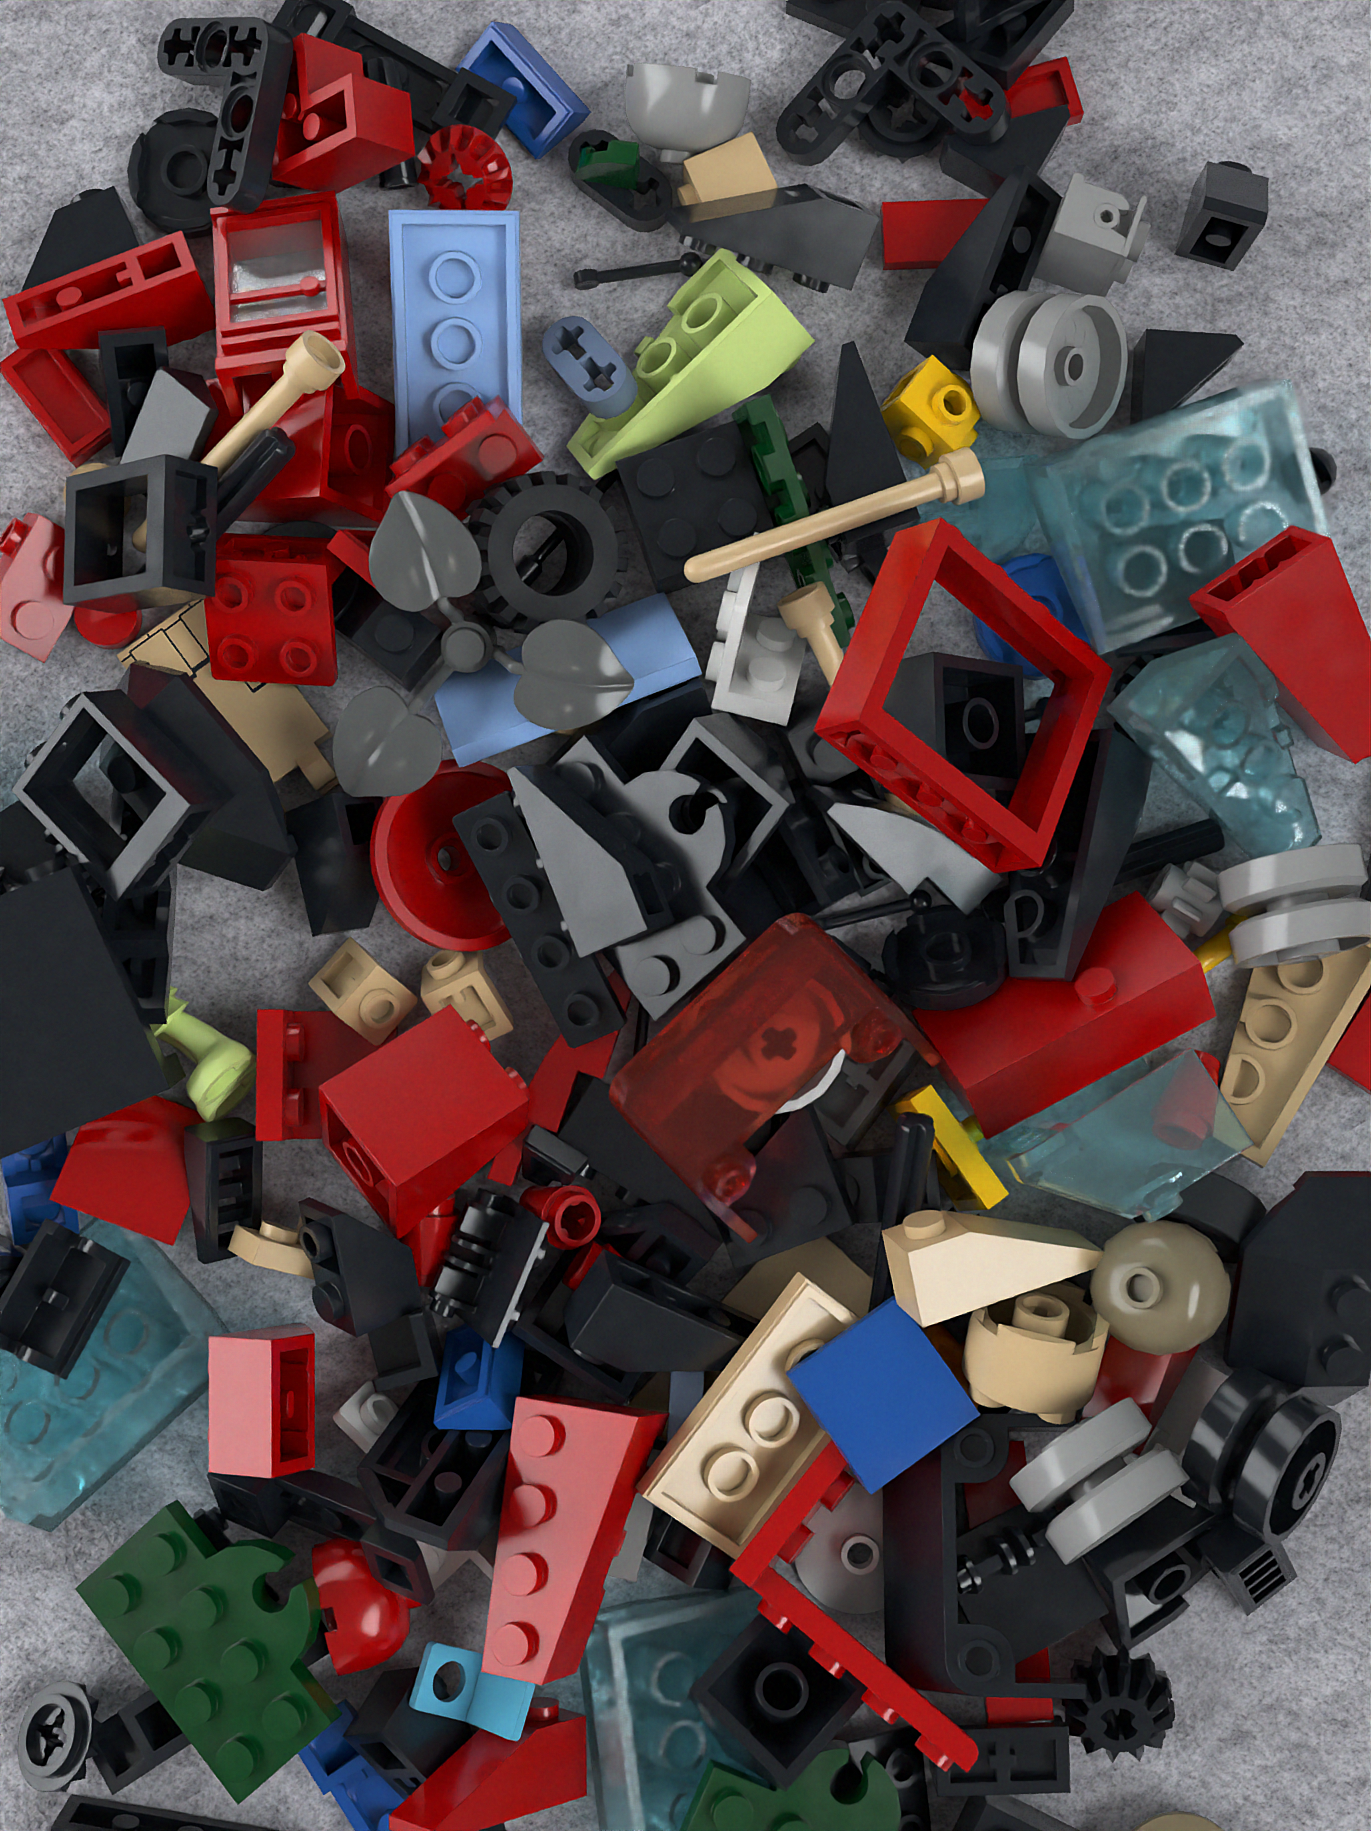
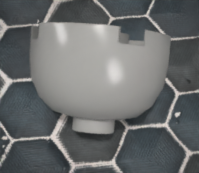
[624,63,751,166]

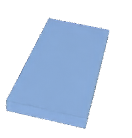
[388,209,523,459]
[434,592,702,768]

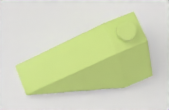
[566,248,815,480]

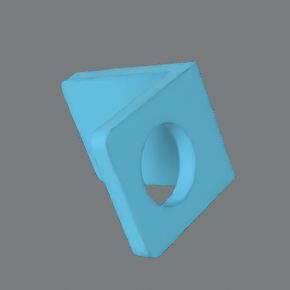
[409,1641,536,1741]

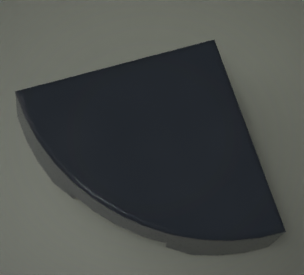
[522,1125,589,1187]

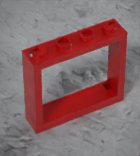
[813,517,1113,873]

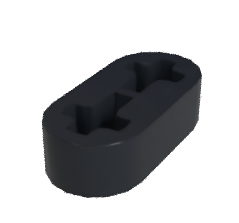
[568,129,673,233]

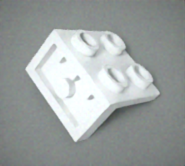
[705,532,807,726]

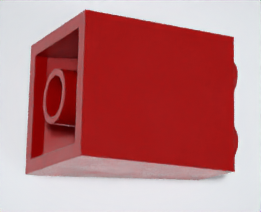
[199,373,395,528]
[318,1004,530,1240]

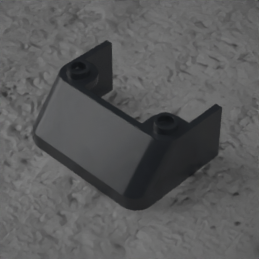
[882,1414,1088,1699]

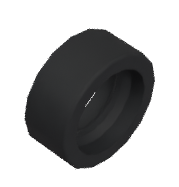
[1132,1162,1267,1264]

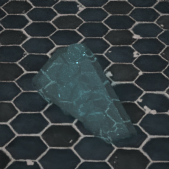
[1106,632,1322,860]

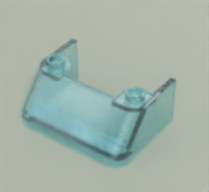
[980,1048,1254,1223]

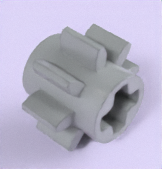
[1145,860,1223,940]

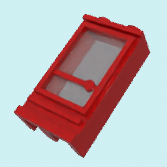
[210,190,360,417]

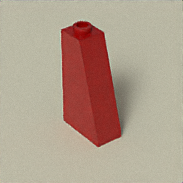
[1188,525,1371,764]

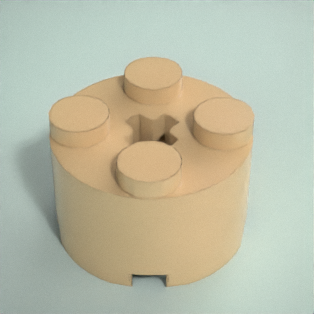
[961,1280,1110,1424]

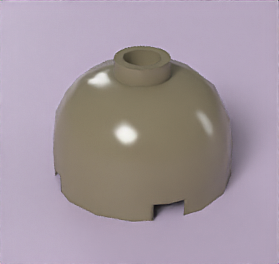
[1089,1219,1231,1356]

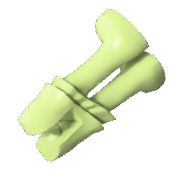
[149,986,257,1122]

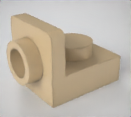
[308,936,418,1046]
[421,950,514,1041]
[228,1216,315,1280]

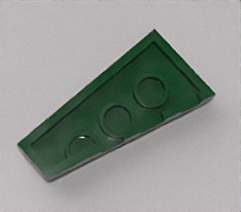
[731,393,856,649]

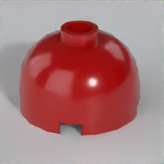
[311,1538,422,1676]

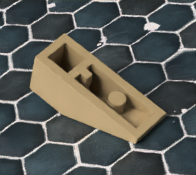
[882,1210,1104,1328]

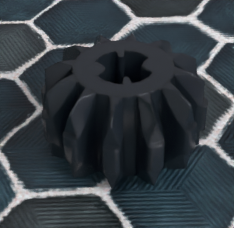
[1061,1643,1175,1763]

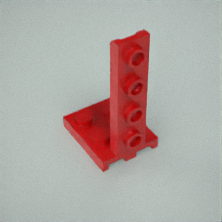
[729,1440,979,1773]

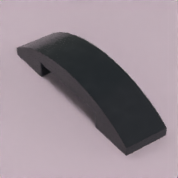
[272,0,517,140]
[207,1469,435,1606]

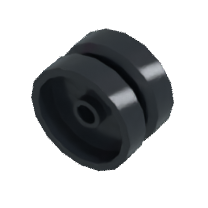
[1180,1365,1342,1546]

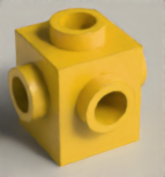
[880,355,981,470]

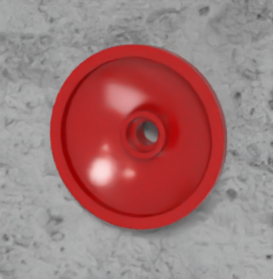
[370,759,513,952]

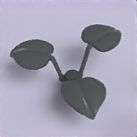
[332,490,634,797]

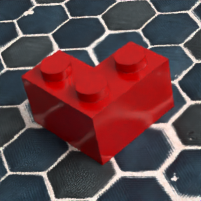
[271,33,415,194]

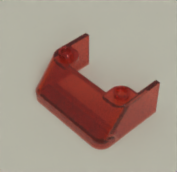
[609,913,942,1244]

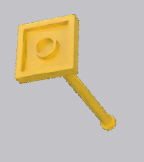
[885,914,1249,1211]

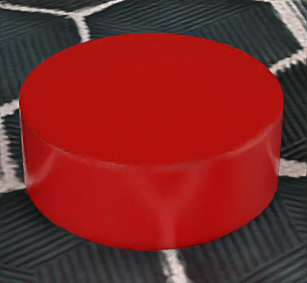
[74,607,142,650]

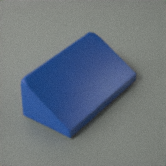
[455,21,591,159]
[433,1323,525,1430]

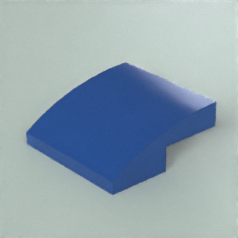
[785,1296,980,1495]

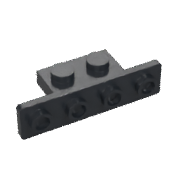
[452,791,628,1048]

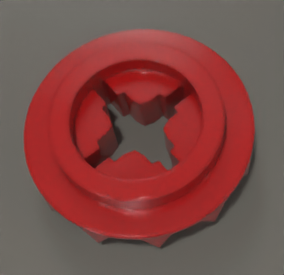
[416,124,513,210]

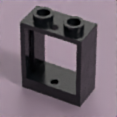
[63,454,218,614]
[11,689,227,902]

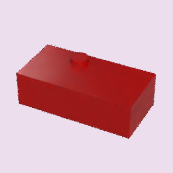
[911,890,1217,1140]

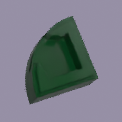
[575,140,640,190]

